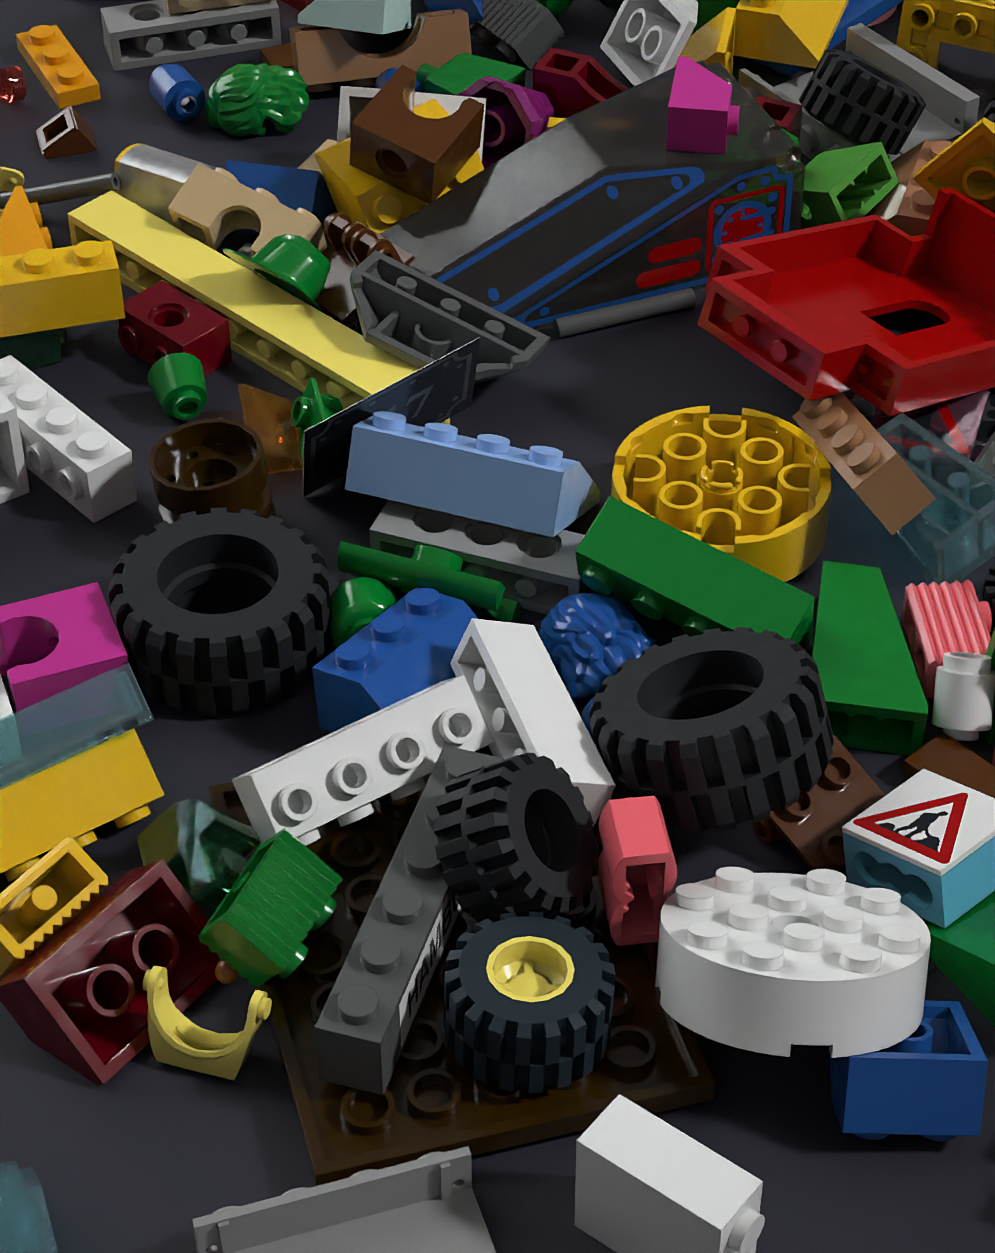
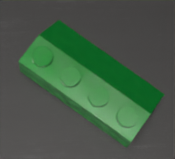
[575,496,815,650]

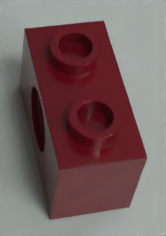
[118,281,232,377]

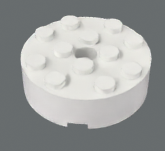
[655,867,931,1058]

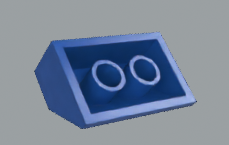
[312,587,478,732]

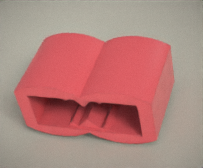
[597,796,677,946]

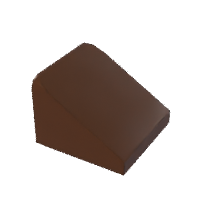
[35,106,97,159]

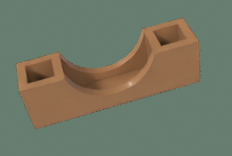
[289,9,472,92]
[792,393,936,535]

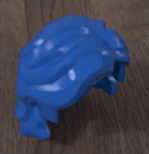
[539,593,656,703]

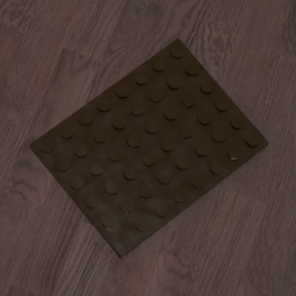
[208,745,715,1186]

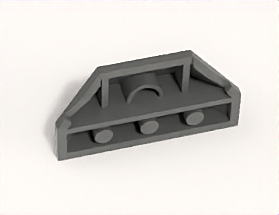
[349,250,550,385]

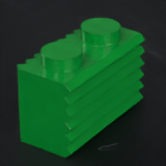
[198,828,343,987]

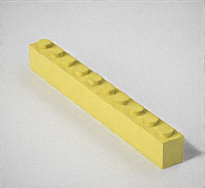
[67,190,450,425]

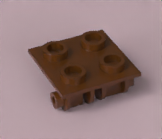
[316,213,415,323]
[752,735,886,882]

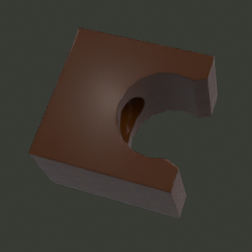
[349,65,484,204]

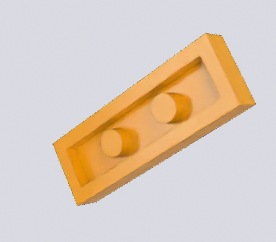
[16,25,101,109]

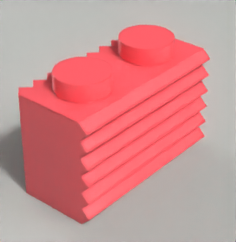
[901,579,992,698]

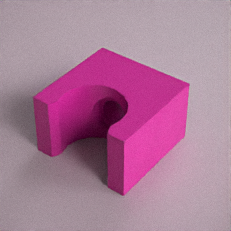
[0,582,135,737]

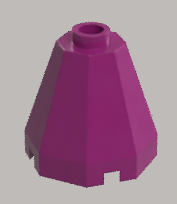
[456,76,554,178]

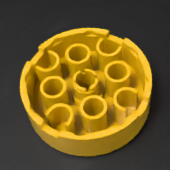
[611,406,831,582]

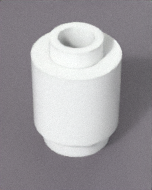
[932,652,995,741]

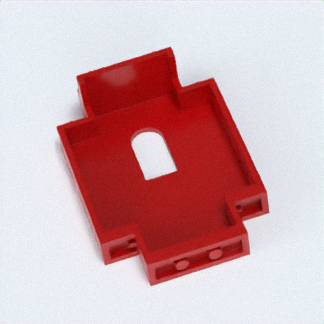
[698,187,995,416]

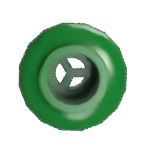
[329,577,398,648]

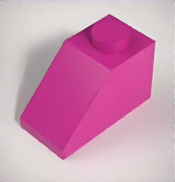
[666,56,740,154]

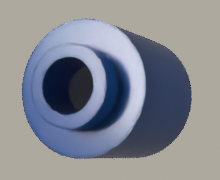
[149,64,206,122]

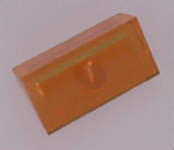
[238,384,303,474]

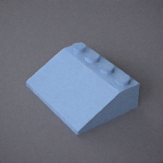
[345,411,601,537]

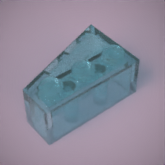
[877,413,995,585]

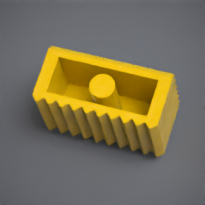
[0,836,108,980]

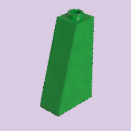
[811,561,928,755]

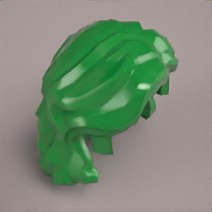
[205,62,310,137]

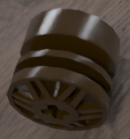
[148,419,277,524]

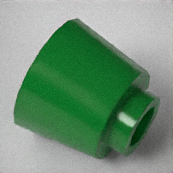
[147,353,208,420]

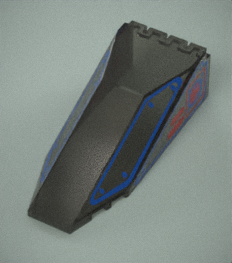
[322,60,805,336]

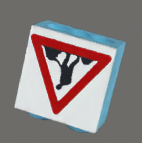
[842,769,995,928]

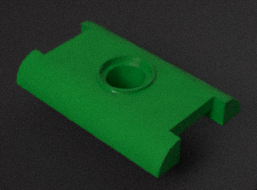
[337,541,523,623]

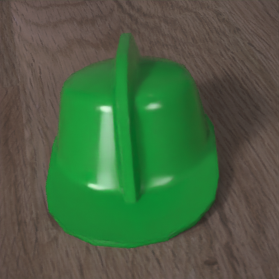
[223,234,331,312]

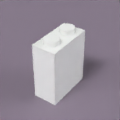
[574,1094,765,1253]

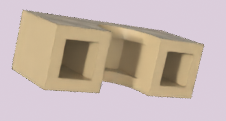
[168,162,327,256]

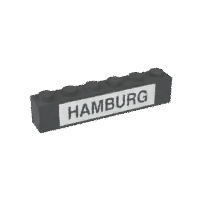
[315,745,504,1095]

